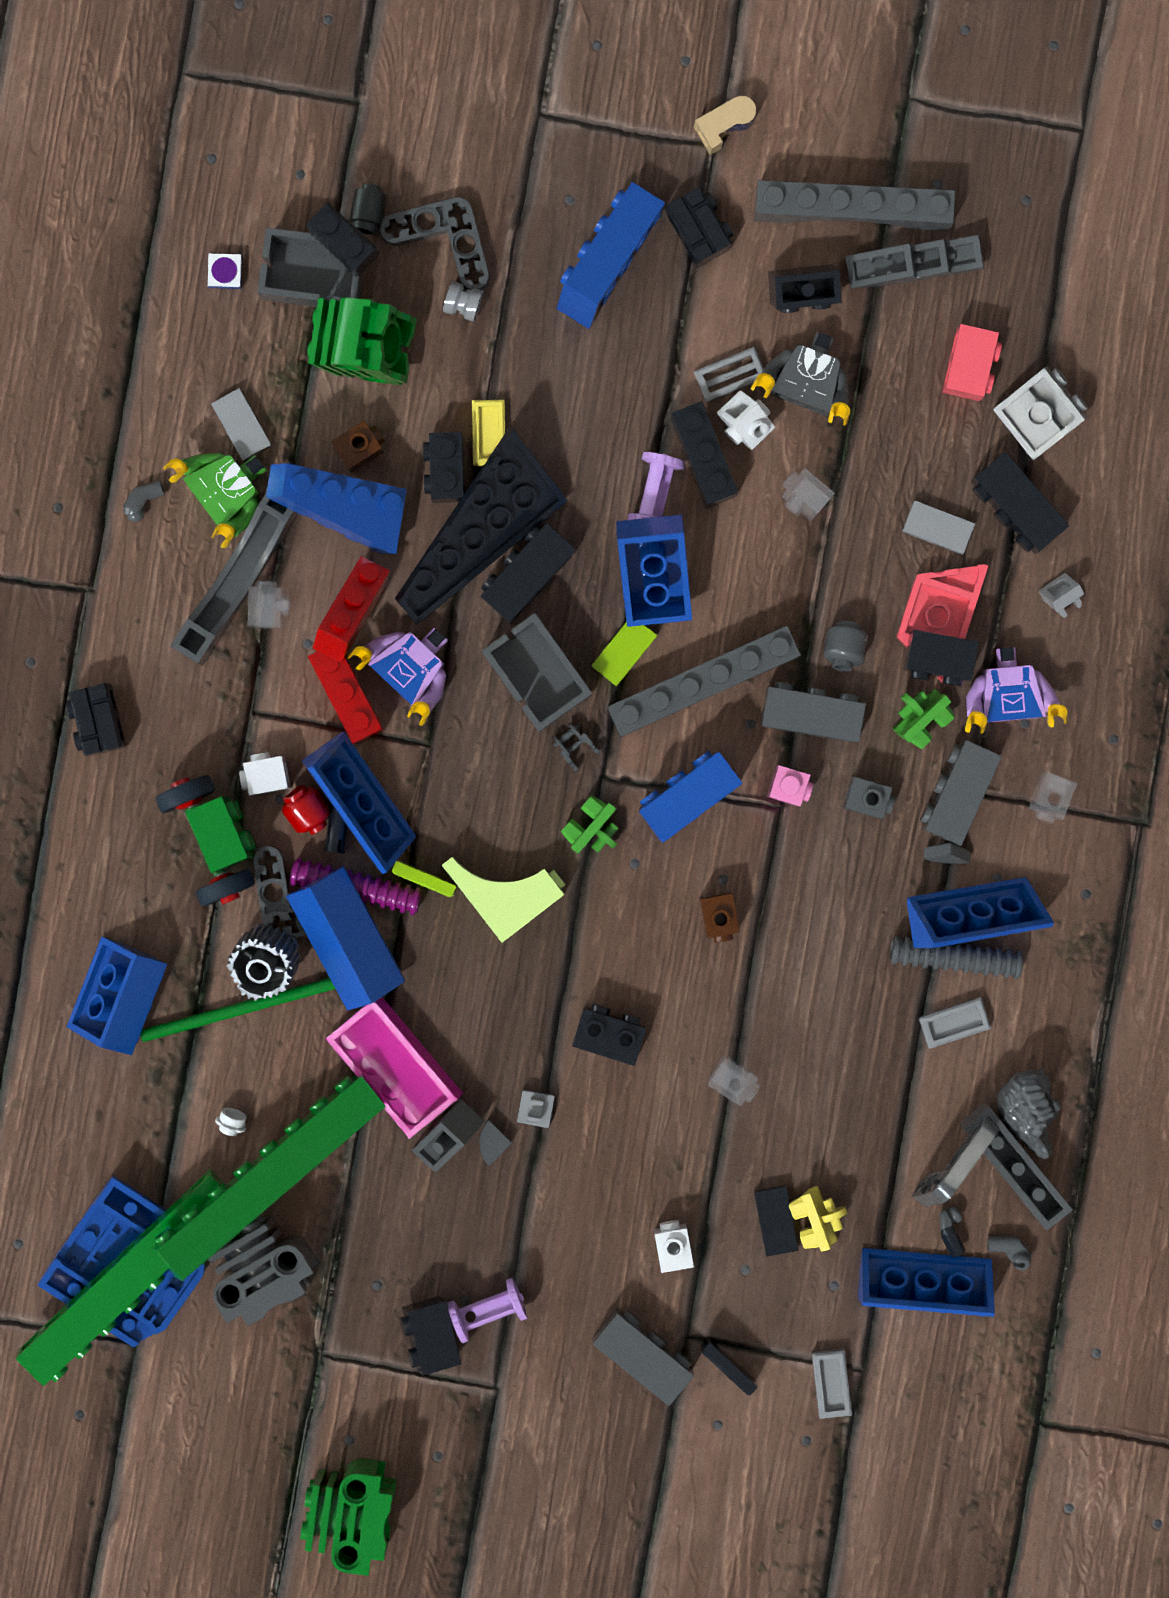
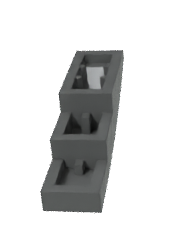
[846,235,985,289]

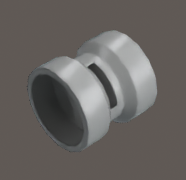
[443,281,484,322]

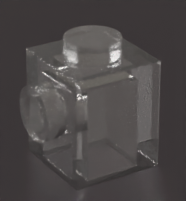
[782,468,835,521]
[247,581,290,629]
[706,1055,760,1106]

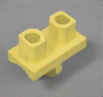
[789,1186,847,1252]

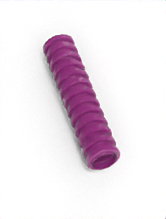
[290,857,422,916]

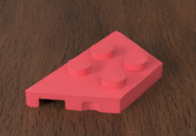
[896,564,988,686]

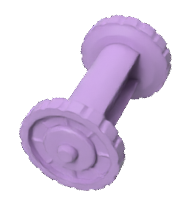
[627,452,685,520]
[447,1277,528,1343]

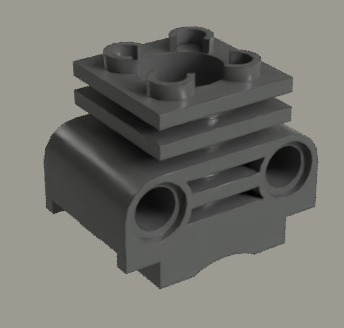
[209,1214,319,1326]

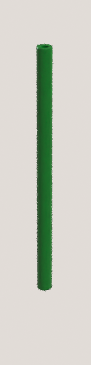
[140,977,335,1042]

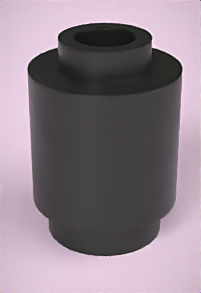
[349,184,387,235]

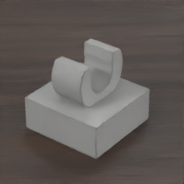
[1038,573,1084,618]
[517,1089,555,1128]

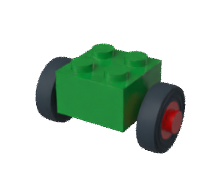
[155,775,257,907]

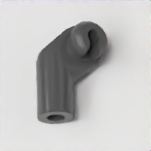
[123,480,165,522]
[987,1235,1032,1271]

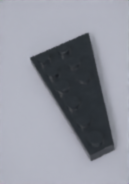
[395,427,568,625]

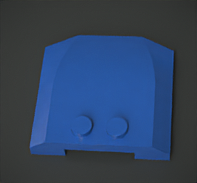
[37,1175,205,1347]

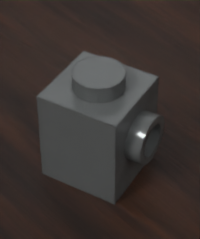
[843,777,895,819]

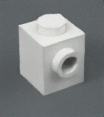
[239,752,291,796]
[654,1220,694,1273]

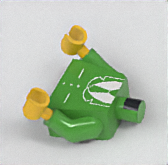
[163,453,267,548]

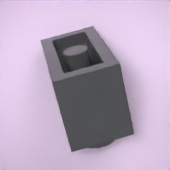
[412,1099,485,1173]

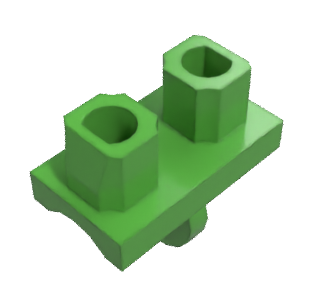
[892,689,955,749]
[561,795,619,854]

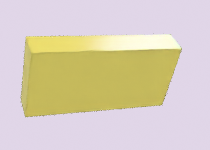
[472,400,505,467]

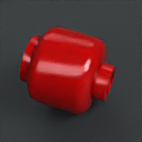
[282,785,330,835]

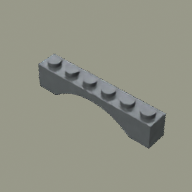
[754,180,955,231]
[170,492,298,666]
[607,626,801,738]

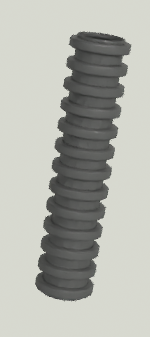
[890,935,1023,979]

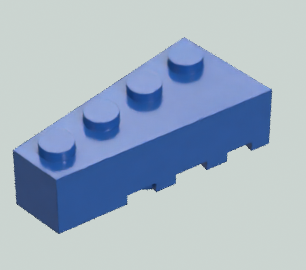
[556,182,665,329]
[266,463,406,554]

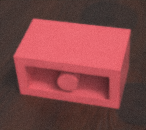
[942,324,1002,401]

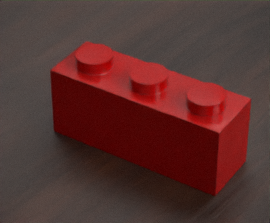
[312,556,390,663]
[307,651,384,745]

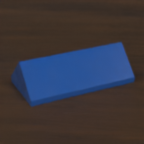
[301,732,416,874]
[286,866,405,1010]
[907,877,1054,948]
[858,1248,995,1317]

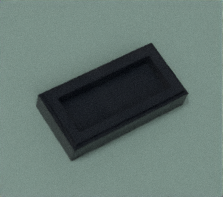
[754,1185,799,1257]
[701,1337,758,1396]

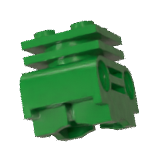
[307,298,417,385]
[300,1458,397,1576]

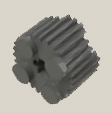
[226,924,300,1001]

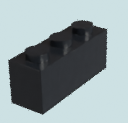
[670,401,738,509]
[971,452,1069,555]
[481,523,576,625]

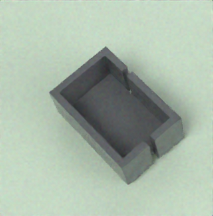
[257,227,364,307]
[481,613,592,733]

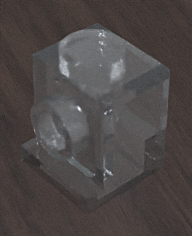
[1029,772,1078,824]

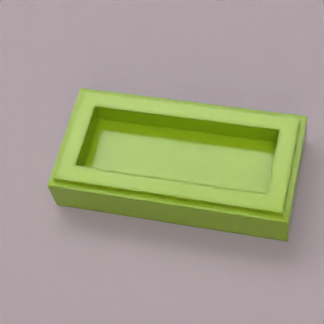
[591,622,657,687]
[392,860,458,897]

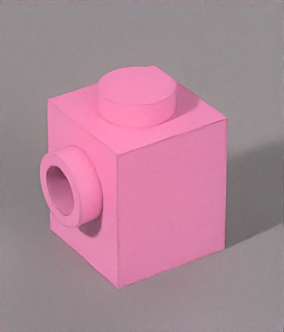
[767,765,814,806]

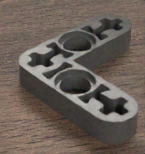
[380,197,489,290]
[253,846,307,937]
[912,1117,1000,1207]

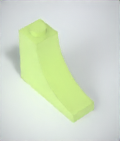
[442,857,565,943]

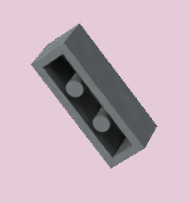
[760,682,866,743]
[920,740,1002,846]
[593,1308,694,1406]

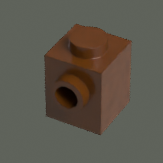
[331,421,385,473]
[699,893,740,943]

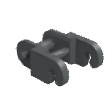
[553,723,600,772]

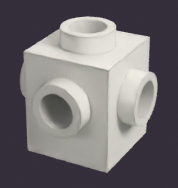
[717,390,775,450]

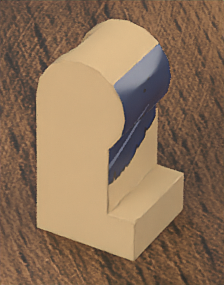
[694,96,756,155]

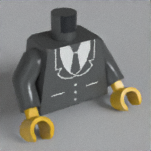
[751,333,850,426]

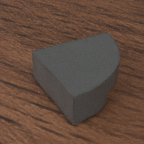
[924,842,970,864]
[479,1119,512,1166]

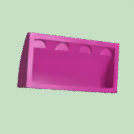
[326,997,463,1139]

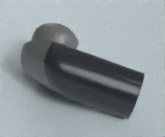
[939,1206,965,1257]

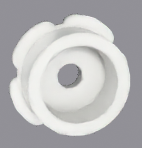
[215,1108,247,1136]

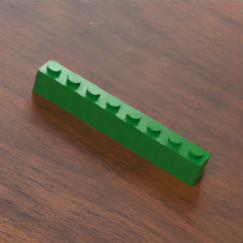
[152,1075,386,1281]
[15,1168,226,1387]

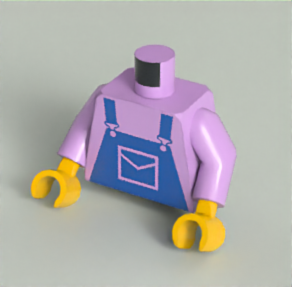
[348,627,448,726]
[965,647,1068,734]

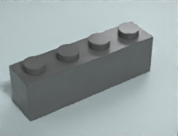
[959,1103,1072,1230]

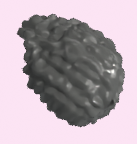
[997,1069,1061,1159]

